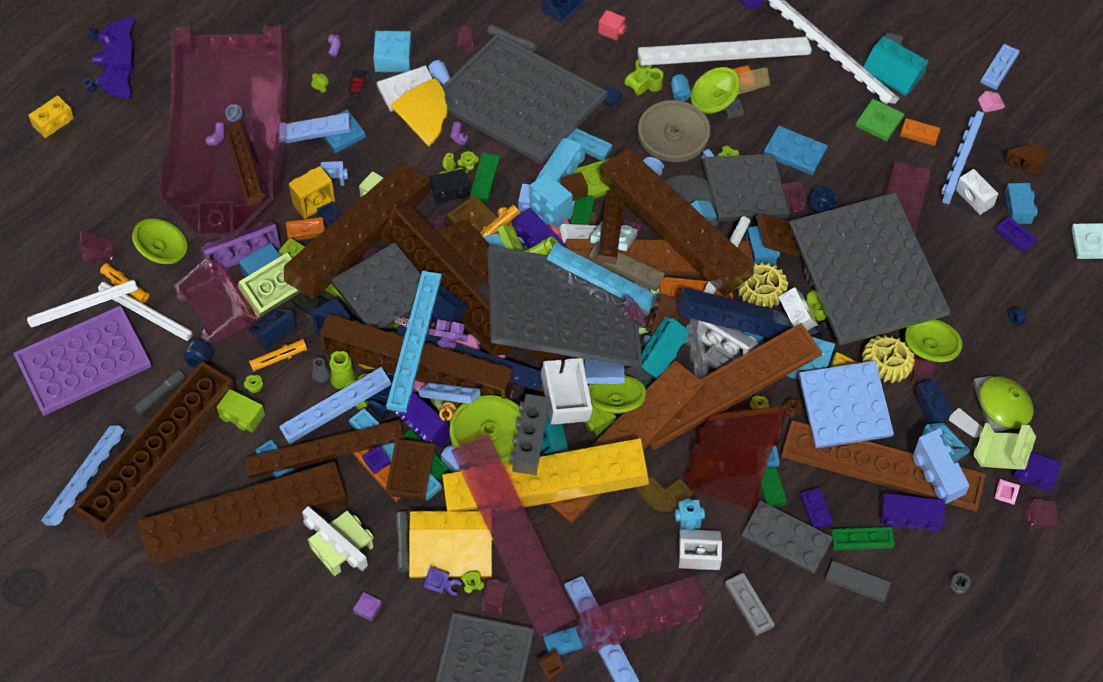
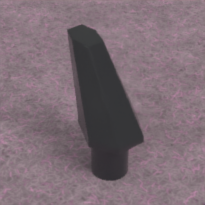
[808,322,829,338]

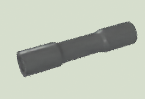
[487,24,538,53]
[133,370,186,416]
[396,512,409,572]

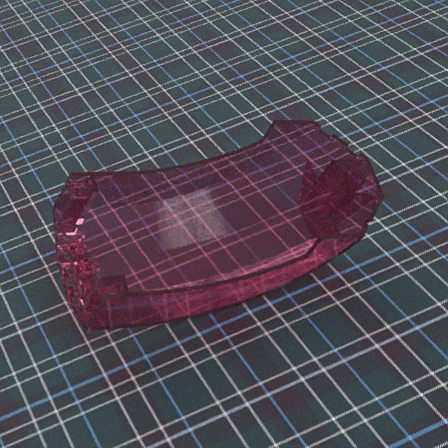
[158,25,288,238]

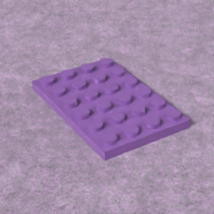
[13,306,152,416]

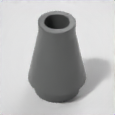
[312,358,331,383]

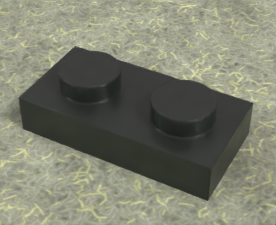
[291,292,327,316]

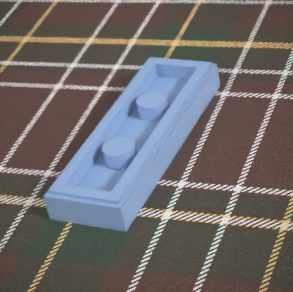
[980,44,1020,90]
[419,382,480,404]

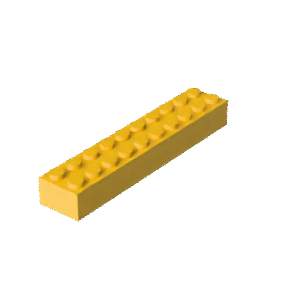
[443,438,649,513]

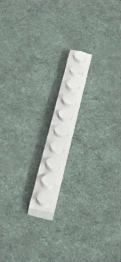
[769,0,899,104]
[637,37,811,65]

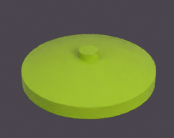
[450,395,530,467]

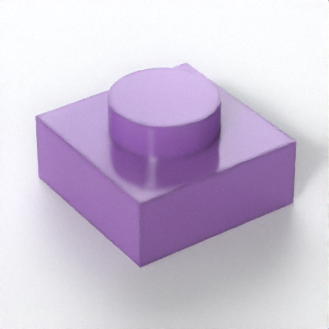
[353,592,382,621]

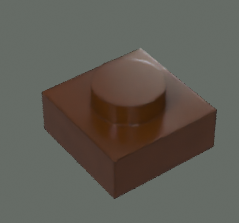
[537,649,565,680]

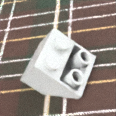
[679,529,722,570]

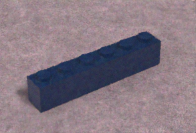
[676,287,792,339]

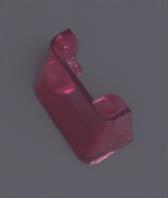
[174,257,258,344]

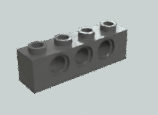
[509,394,550,475]

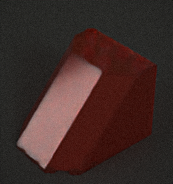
[685,406,787,511]

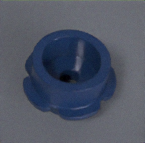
[1009,307,1026,325]

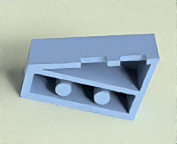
[913,428,970,504]

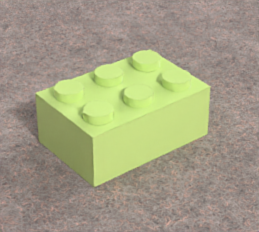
[238,252,300,318]

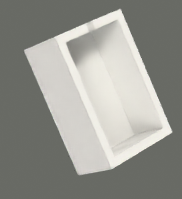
[541,358,593,425]

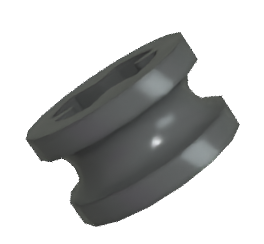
[950,573,971,594]

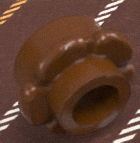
[783,398,802,417]

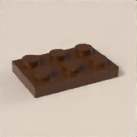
[756,213,802,258]
[385,439,435,501]

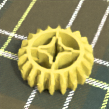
[737,261,788,309]
[862,334,915,383]

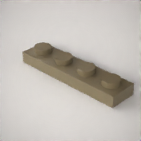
[588,242,665,292]

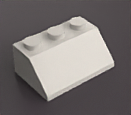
[697,321,758,358]

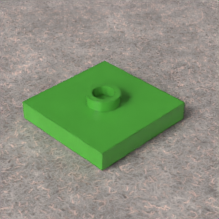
[856,99,904,141]

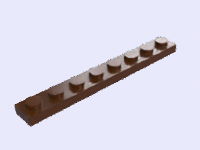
[225,119,266,207]
[597,190,624,264]
[244,420,404,479]

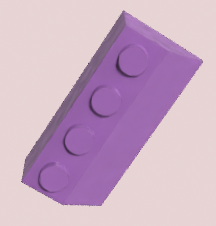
[200,221,281,274]

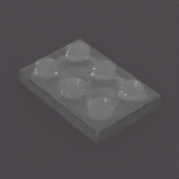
[686,319,708,379]

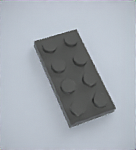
[741,501,833,574]

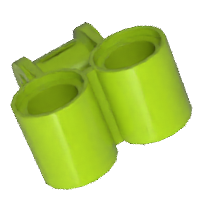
[624,59,663,95]

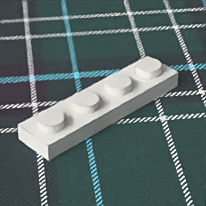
[302,507,368,571]

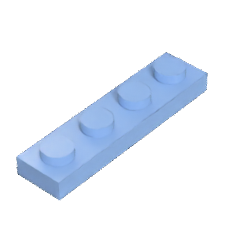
[280,113,351,144]

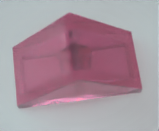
[79,230,114,261]

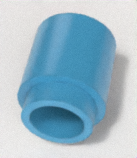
[671,74,691,101]

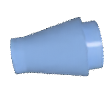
[429,60,451,85]

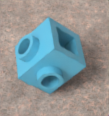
[675,499,705,530]

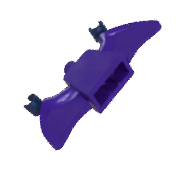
[83,17,135,99]

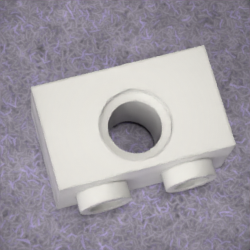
[956,169,998,215]
[779,287,818,331]

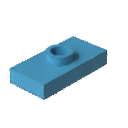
[543,625,590,655]

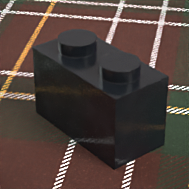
[429,168,471,204]

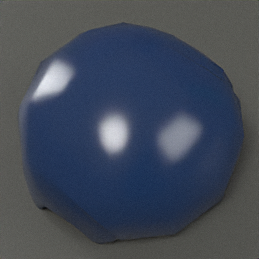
[810,186,838,214]

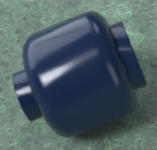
[184,340,213,368]

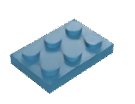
[764,126,828,176]

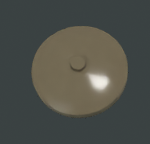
[638,100,710,162]

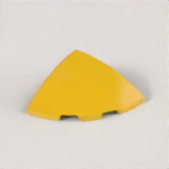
[390,78,448,147]

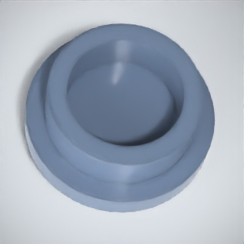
[225,105,243,122]

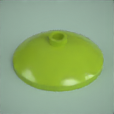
[691,67,740,114]
[132,219,187,264]
[905,319,962,362]
[588,376,646,414]
[979,376,1034,429]

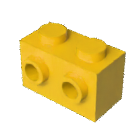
[29,95,74,138]

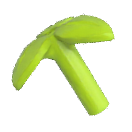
[439,153,468,174]

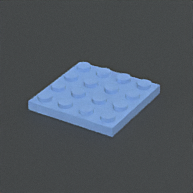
[799,361,894,449]

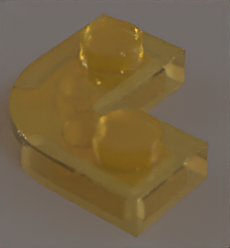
[636,476,693,512]

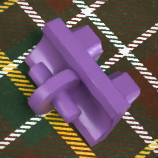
[429,320,468,350]

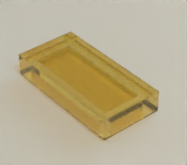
[738,67,770,94]

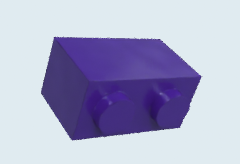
[1012,452,1062,491]

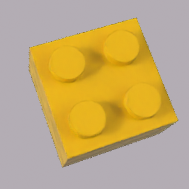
[289,166,335,219]

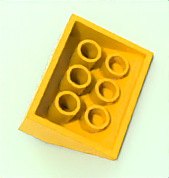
[409,511,492,578]

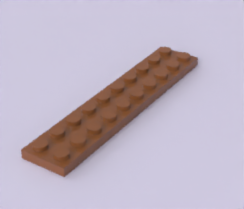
[565,239,752,276]
[649,323,822,450]
[546,360,705,525]
[781,420,986,512]

